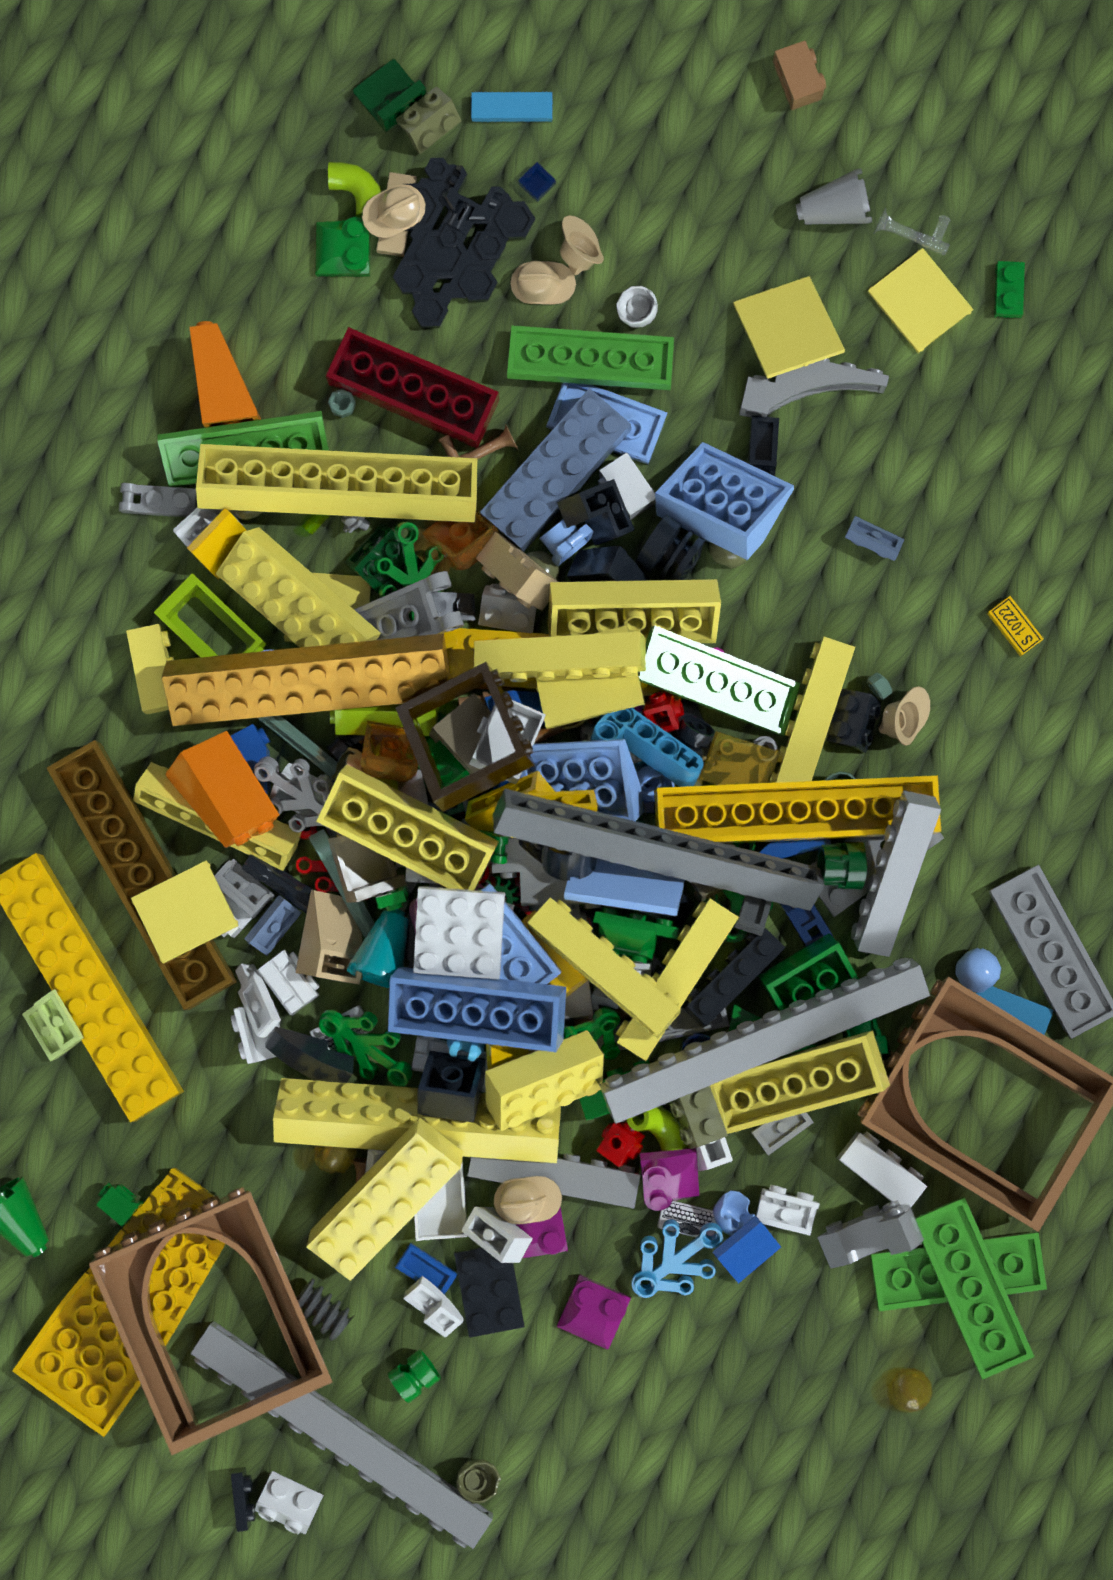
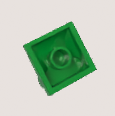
[316,217,371,277]
[599,917,657,964]

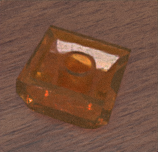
[423,511,499,570]
[360,721,423,782]

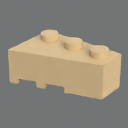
[476,532,558,611]

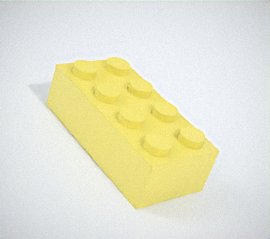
[485,1030,604,1131]

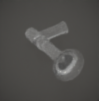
[873,207,951,256]

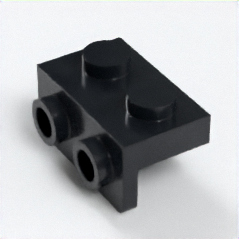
[826,688,881,753]

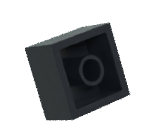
[417,1050,485,1123]

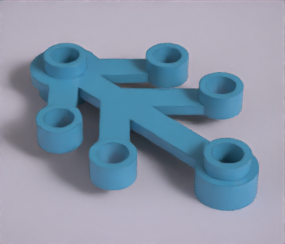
[632,1219,723,1298]

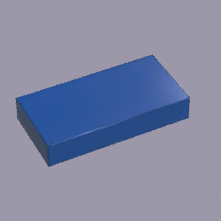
[395,1243,458,1295]

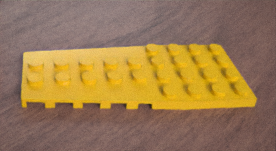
[12,1168,226,1437]

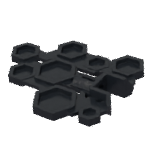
[393,158,535,328]

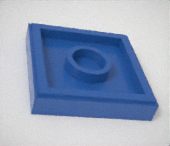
[712,1216,781,1283]

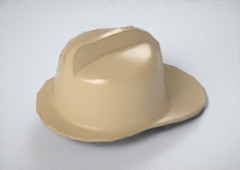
[362,184,425,238]
[560,216,604,275]
[511,261,576,305]
[879,686,930,746]
[494,1176,562,1224]

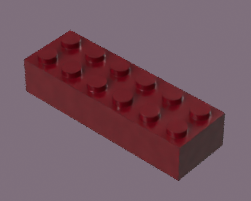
[326,327,500,449]

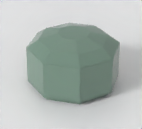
[328,389,356,418]
[866,672,892,700]

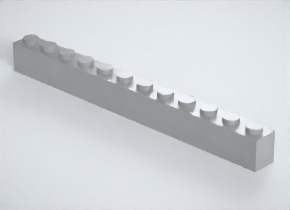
[599,958,930,1123]
[191,1321,493,1549]

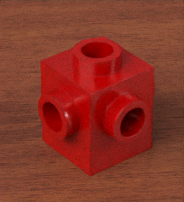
[642,691,684,733]
[596,1120,645,1167]

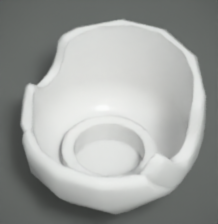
[616,286,658,327]

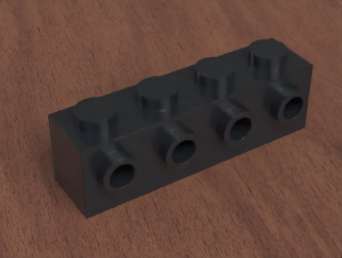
[683,928,785,1028]

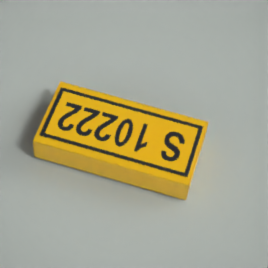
[987,596,1044,657]

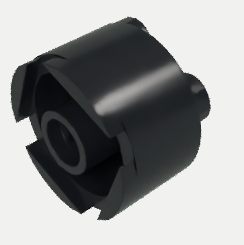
[541,844,597,880]

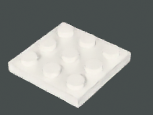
[414,886,505,979]

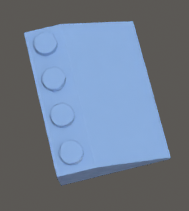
[655,442,794,560]
[521,739,644,821]

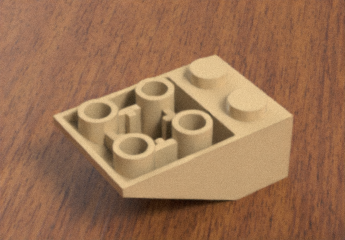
[295,890,363,985]

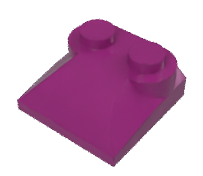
[640,1148,699,1211]
[515,1206,568,1258]
[557,1274,631,1350]

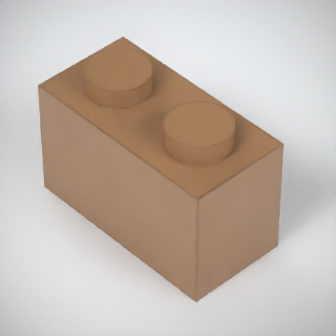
[773,41,826,110]

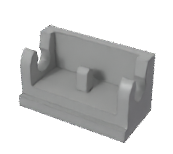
[215,859,275,918]

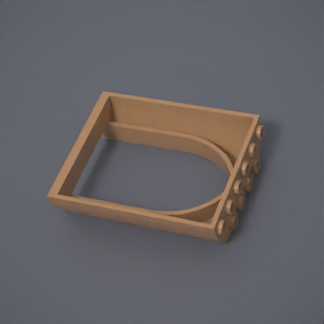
[857,977,1113,1232]
[89,1187,332,1455]

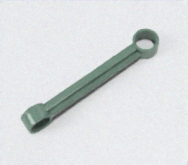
[257,715,337,778]
[309,829,375,939]

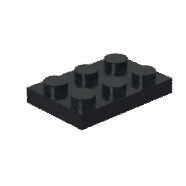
[454,1247,525,1338]

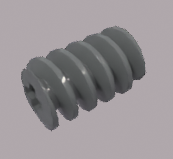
[296,1278,356,1341]

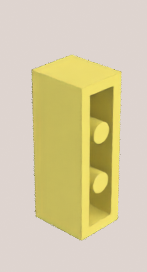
[126,624,174,714]

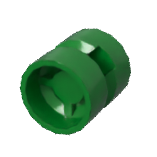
[387,1349,441,1403]

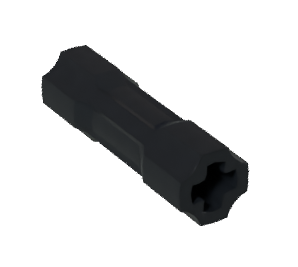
[242,854,314,914]

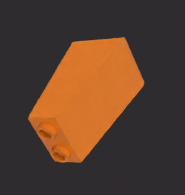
[190,321,261,428]
[165,731,280,848]

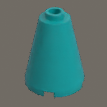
[347,909,409,988]

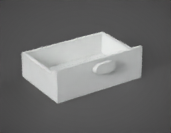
[469,700,546,785]
[414,1162,467,1241]

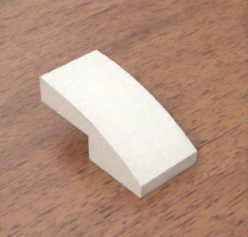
[403,1276,464,1337]

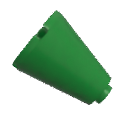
[0,1176,49,1258]

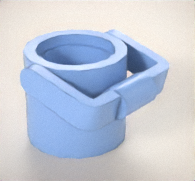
[539,519,593,566]

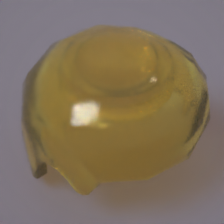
[314,1145,356,1174]
[887,1368,933,1413]

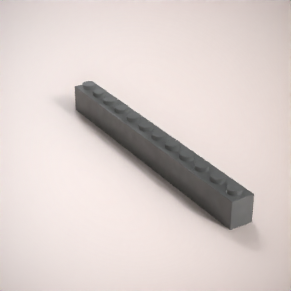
[493,788,824,911]

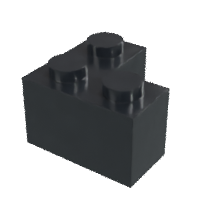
[557,479,635,546]
[567,546,650,582]

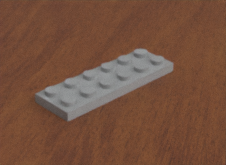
[988,865,1113,1039]

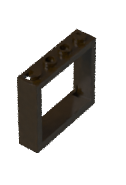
[396,662,535,812]

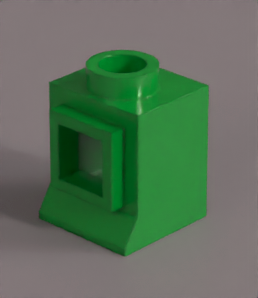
[96,1183,144,1227]

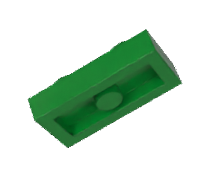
[994,261,1025,318]
[376,885,410,911]

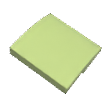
[22,990,84,1062]

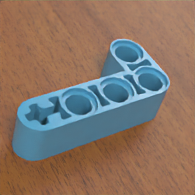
[590,708,703,787]

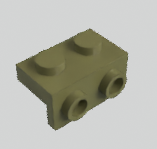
[396,87,461,154]
[670,1086,728,1149]

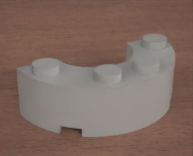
[817,1200,924,1268]

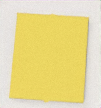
[733,276,845,379]
[536,625,645,729]

